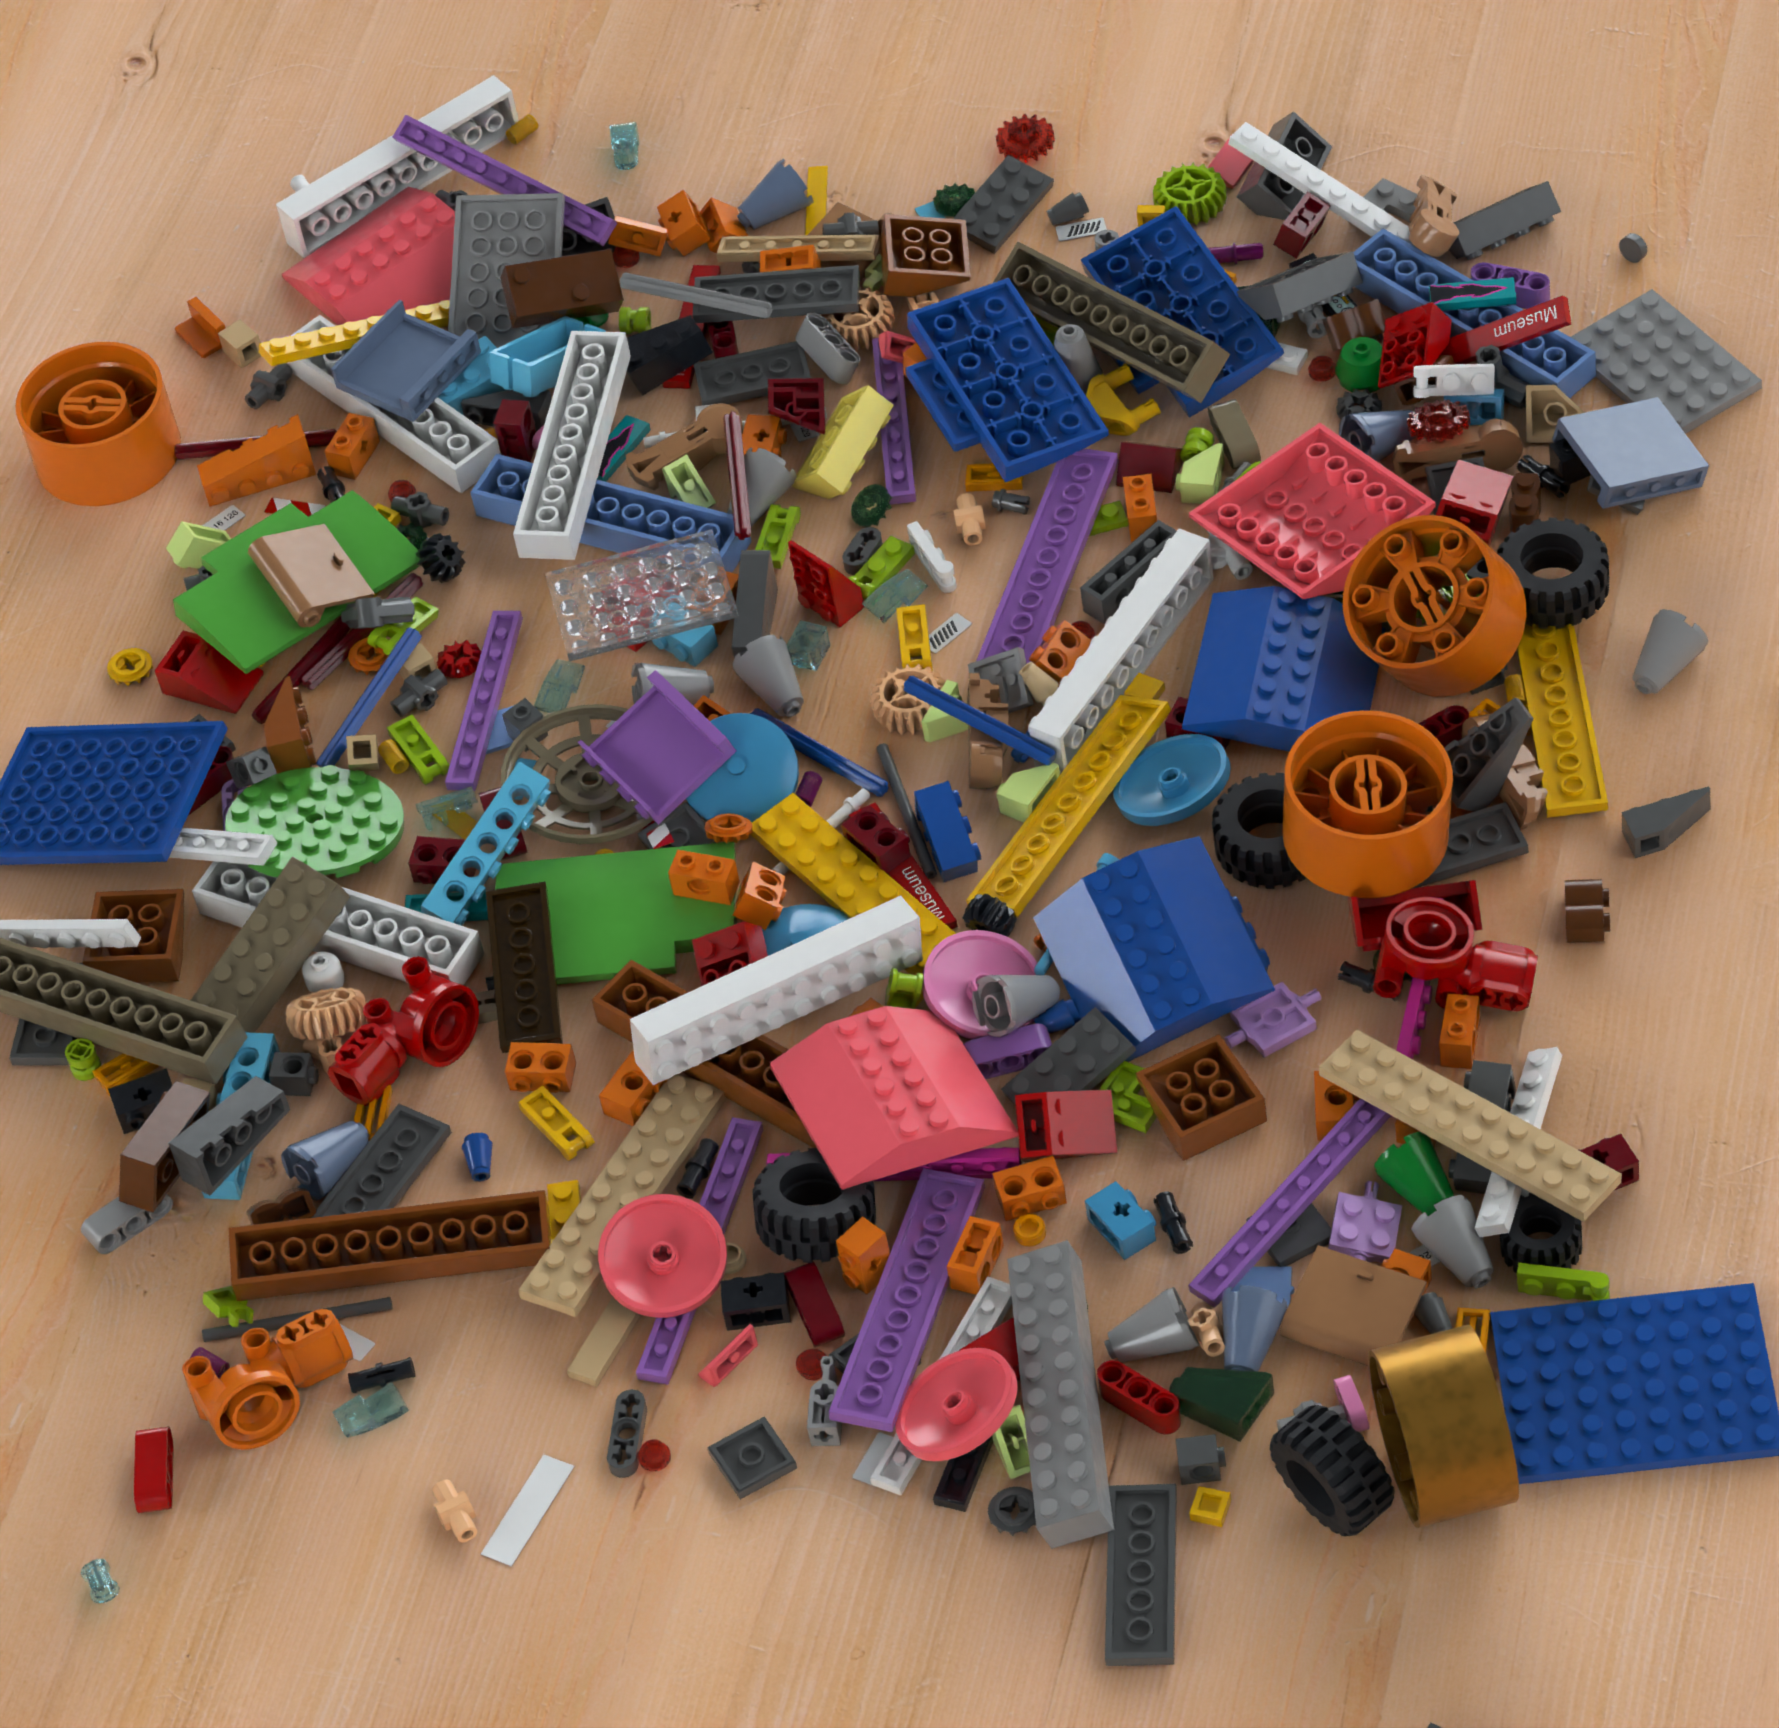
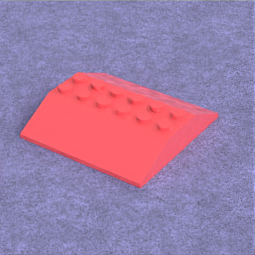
[281,187,455,325]
[1188,423,1436,599]
[770,1006,1018,1190]

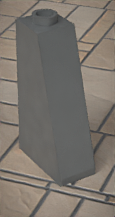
[732,550,778,658]

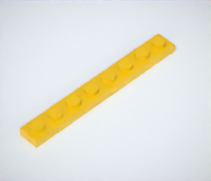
[259,300,450,366]

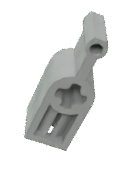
[807,1356,842,1446]

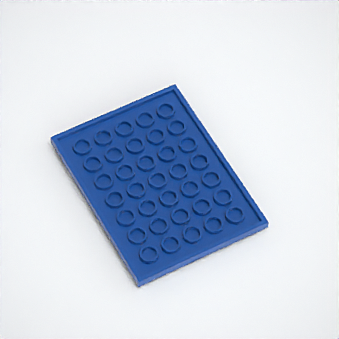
[0,721,228,865]
[1490,1283,1779,1484]

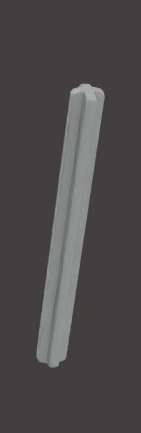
[620,272,773,319]

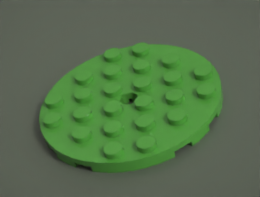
[225,765,404,878]

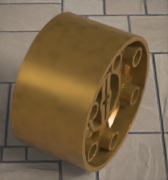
[1368,1324,1519,1528]

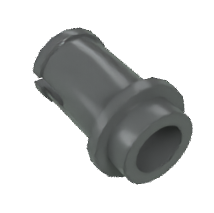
[992,489,1030,514]

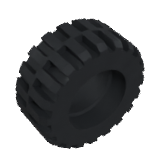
[1497,518,1609,629]
[1212,773,1320,889]
[753,1148,876,1263]
[1269,1405,1395,1536]

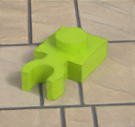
[203,1286,254,1327]

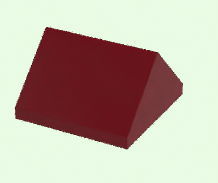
[1116,442,1183,493]

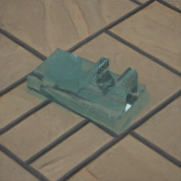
[415,786,478,831]

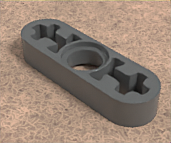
[607,1389,647,1478]

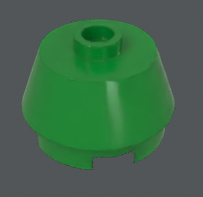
[1335,337,1382,393]

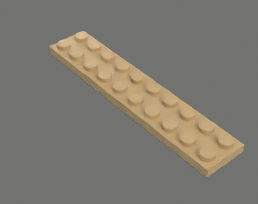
[1319,1029,1622,1222]
[518,1074,727,1317]

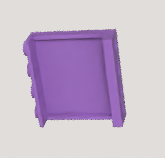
[578,670,737,825]

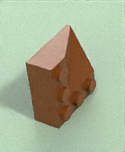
[880,214,971,297]
[82,889,184,983]
[1136,1034,1267,1161]

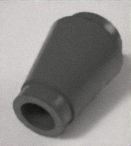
[1046,192,1089,226]
[1414,1292,1452,1334]

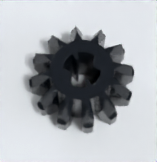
[416,533,466,583]
[962,894,1017,937]

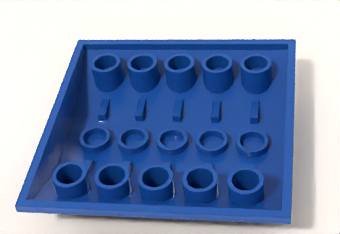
[1182,586,1386,752]
[1033,836,1275,1062]

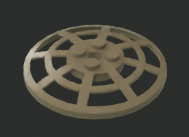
[501,704,653,844]

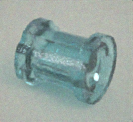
[80,1559,120,1603]

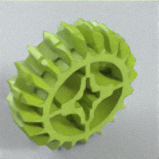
[1153,162,1227,226]

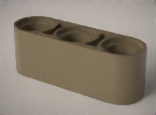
[1208,399,1261,469]

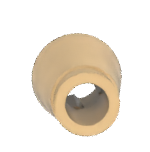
[1019,662,1059,706]

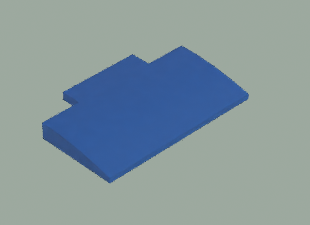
[1081,206,1284,418]
[906,278,1109,482]

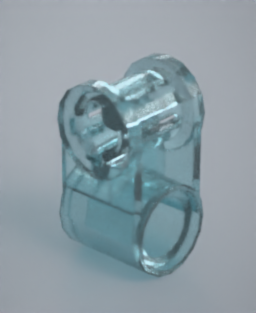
[609,122,639,170]

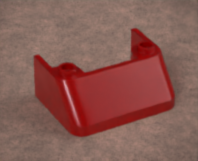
[1348,880,1483,952]

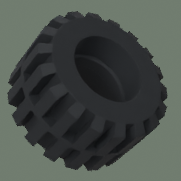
[1500,1192,1582,1274]

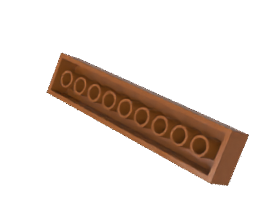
[592,960,818,1151]
[229,1190,551,1301]

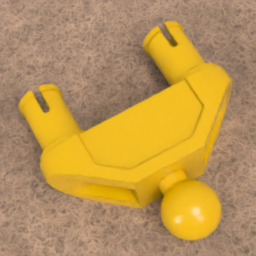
[1086,363,1161,436]

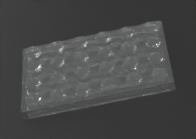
[545,529,739,662]

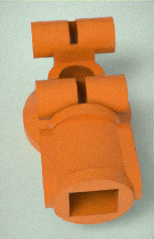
[182,1309,353,1450]

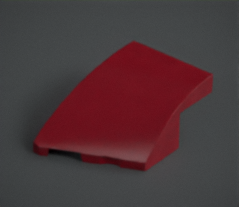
[768,378,825,434]

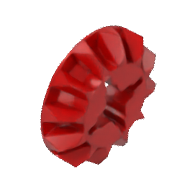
[437,640,482,678]

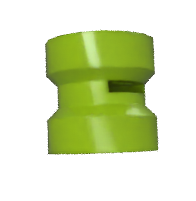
[619,307,651,334]
[1180,427,1215,462]
[65,1038,101,1081]

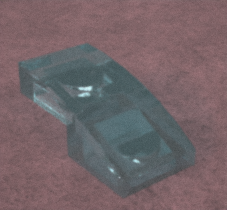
[862,569,928,623]
[534,659,585,713]
[333,1382,409,1438]

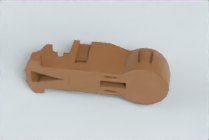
[1409,175,1459,257]
[625,403,743,490]
[1392,419,1523,485]
[967,673,1009,789]
[1461,714,1548,830]

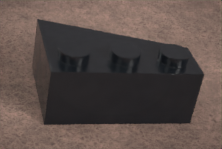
[626,315,713,396]

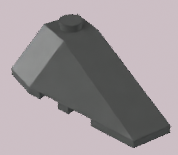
[1445,698,1534,812]

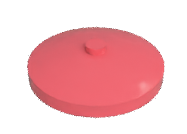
[598,1194,727,1318]
[895,1348,1018,1461]

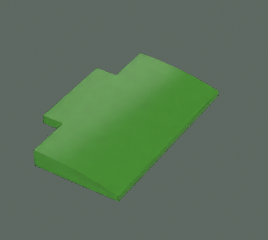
[173,490,420,674]
[495,842,737,985]

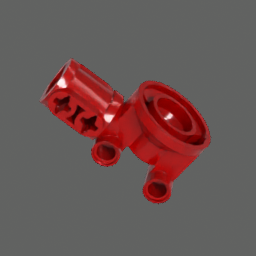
[1373,897,1538,1012]
[327,956,479,1106]

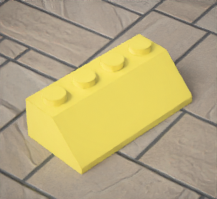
[792,385,894,499]

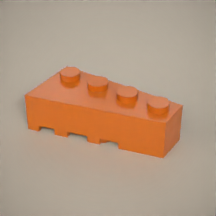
[197,414,316,507]

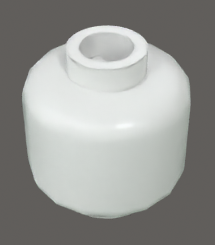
[302,952,345,992]

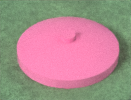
[922,930,1038,1040]

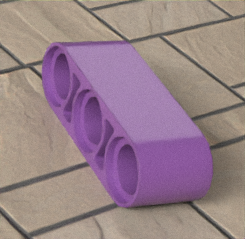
[1471,262,1550,309]
[964,1023,1052,1079]

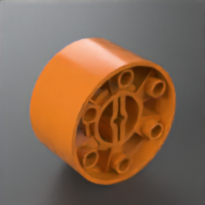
[15,342,181,506]
[1343,515,1526,697]
[1283,710,1453,898]

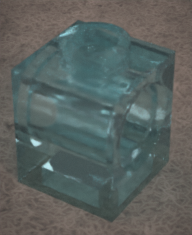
[787,620,830,671]

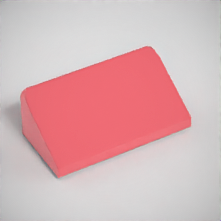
[1208,137,1254,189]
[878,331,916,364]
[698,1324,758,1387]

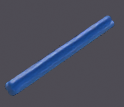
[316,627,422,767]
[904,676,1056,765]
[750,708,889,797]

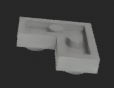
[1363,178,1418,223]
[968,647,1034,713]

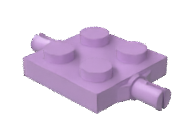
[1224,982,1322,1058]
[1328,1181,1402,1278]

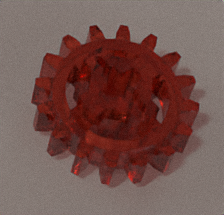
[996,114,1055,163]
[1407,399,1471,442]

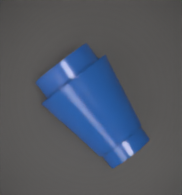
[1034,998,1081,1033]
[462,1133,493,1182]

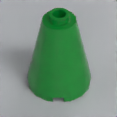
[1374,1131,1454,1216]

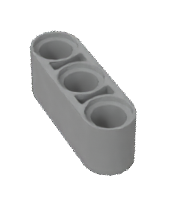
[795,312,861,384]
[81,1194,173,1254]

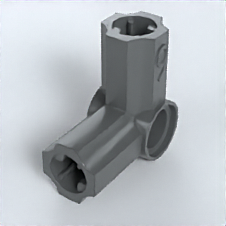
[1475,345,1531,409]
[341,597,415,629]

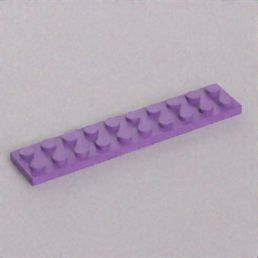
[976,448,1119,664]
[829,1168,985,1432]

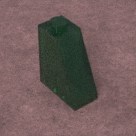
[1169,1367,1274,1442]

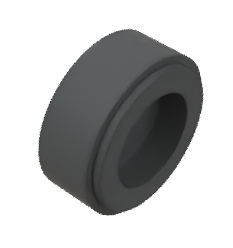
[1619,233,1647,263]

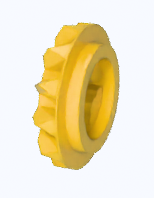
[107,648,153,687]

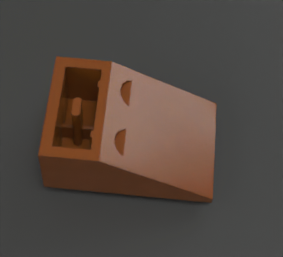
[264,676,316,774]

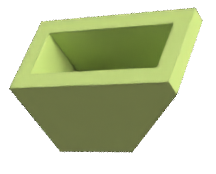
[1176,443,1225,504]
[166,521,231,569]
[996,763,1060,822]

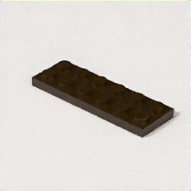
[486,881,563,1053]

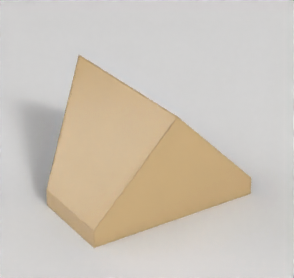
[1526,385,1585,443]

